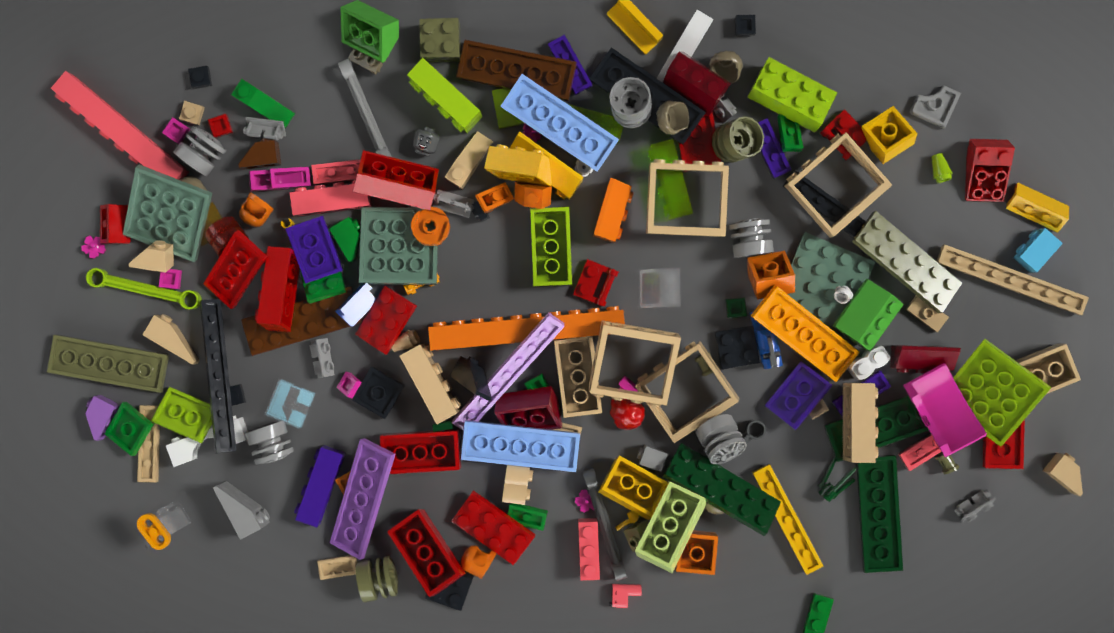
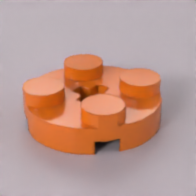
[411,207,450,246]

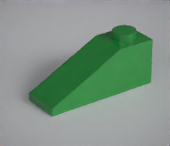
[231,79,295,129]

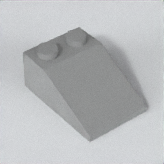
[213,481,270,540]

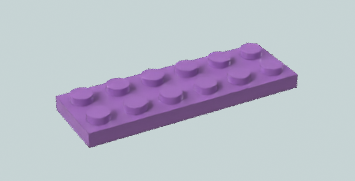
[330,438,395,560]

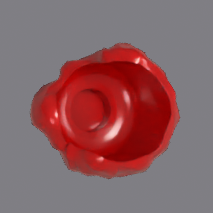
[610,399,645,430]

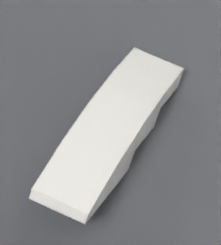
[657,10,714,82]

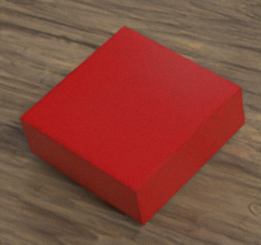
[208,114,233,138]

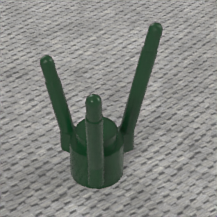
[818,457,856,502]

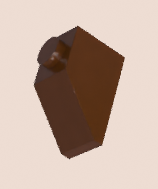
[238,138,281,170]

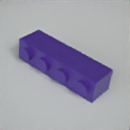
[294,445,346,528]

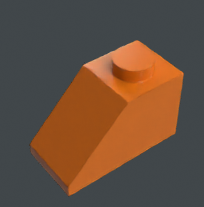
[514,181,552,209]

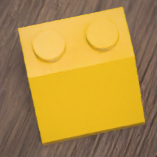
[861,106,918,164]

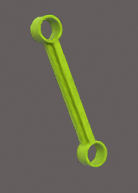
[86,268,202,309]

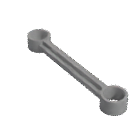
[338,58,392,157]

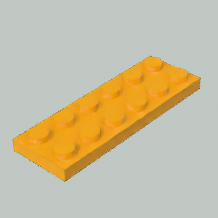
[750,285,860,382]

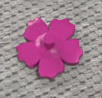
[522,123,542,142]
[81,235,106,259]
[575,489,594,513]

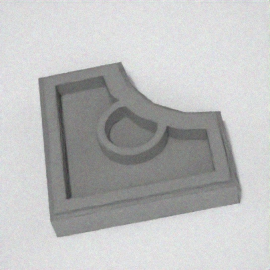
[909,85,961,129]

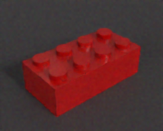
[353,150,439,210]
[255,246,299,332]
[380,429,461,474]
[387,509,466,597]

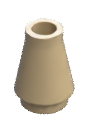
[392,330,420,352]

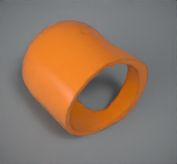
[239,192,274,228]
[461,545,496,579]

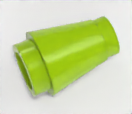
[931,153,953,183]

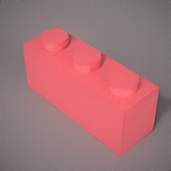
[578,518,600,581]

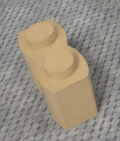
[502,465,534,505]

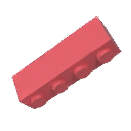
[290,180,372,217]

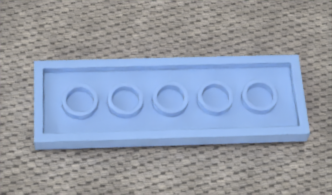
[500,74,619,172]
[461,420,580,472]

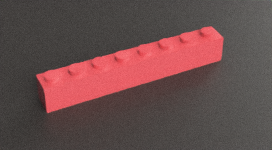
[51,71,189,180]

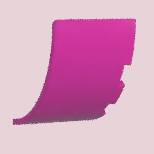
[903,363,987,457]

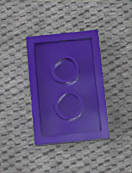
[285,216,343,283]
[765,361,832,430]

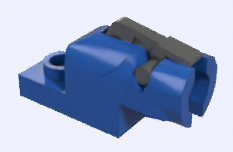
[750,312,783,369]

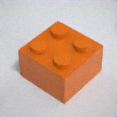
[747,251,795,300]
[675,530,718,575]

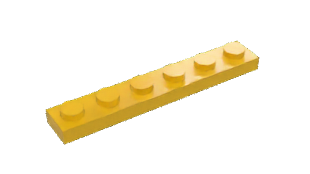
[752,464,823,575]

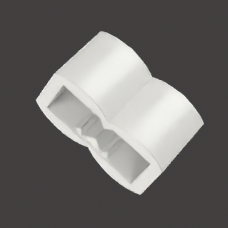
[847,346,891,380]

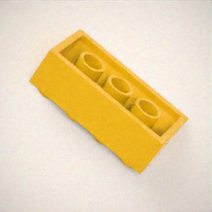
[509,132,583,200]

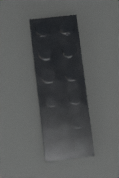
[589,47,706,145]

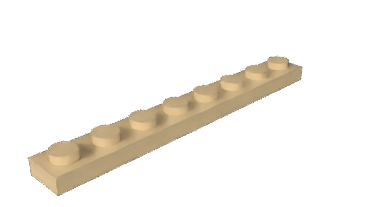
[937,244,1089,315]

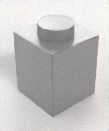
[637,445,668,472]

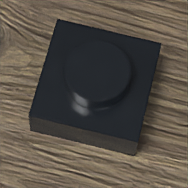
[735,15,756,36]
[188,66,212,89]
[472,201,490,222]
[230,384,246,406]

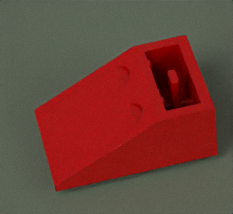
[965,139,1015,202]

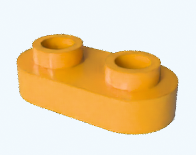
[137,513,171,550]

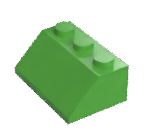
[341,0,399,63]
[833,279,904,351]

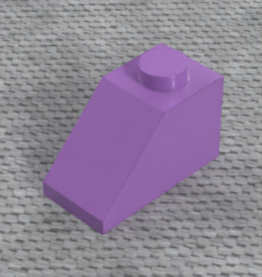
[85,395,120,441]

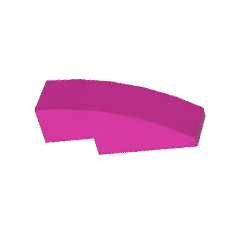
[248,167,311,192]

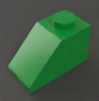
[329,217,361,263]

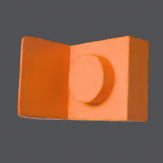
[475,182,514,213]

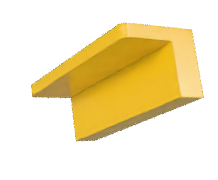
[607,0,663,55]
[1006,183,1069,233]

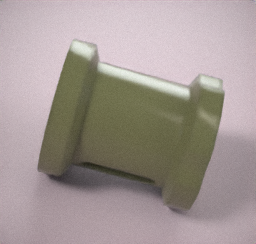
[694,352,713,376]
[934,452,959,475]

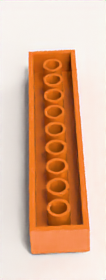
[428,306,625,351]

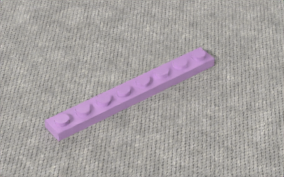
[452,312,564,431]

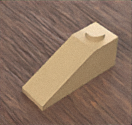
[445,131,493,190]
[143,314,200,364]

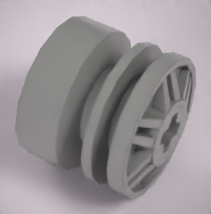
[609,77,652,128]
[173,126,227,176]
[729,218,774,258]
[696,414,747,464]
[245,420,294,465]

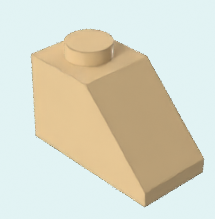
[129,241,174,273]
[1043,453,1083,497]

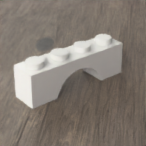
[166,415,248,467]

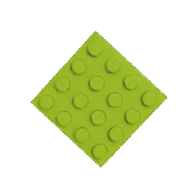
[953,339,1051,447]

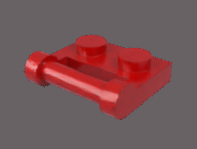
[820,109,867,161]
[573,259,619,307]

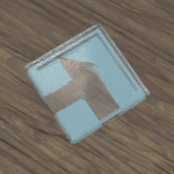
[264,379,316,429]

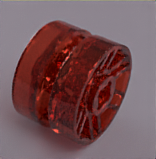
[205,217,249,257]

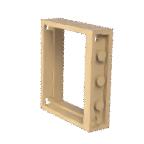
[785,133,892,238]
[646,159,729,237]
[588,320,681,407]
[635,341,739,443]

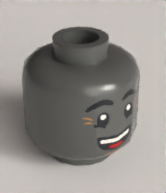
[412,126,440,156]

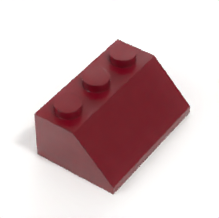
[663,51,731,116]
[891,345,961,373]
[494,386,562,430]

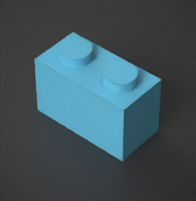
[1013,228,1063,273]

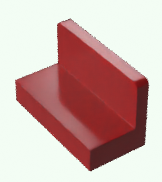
[100,204,131,244]

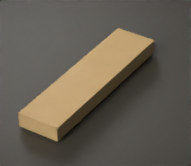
[137,405,160,482]

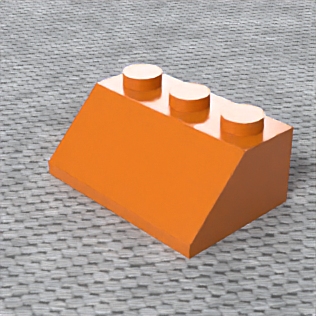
[593,178,634,243]

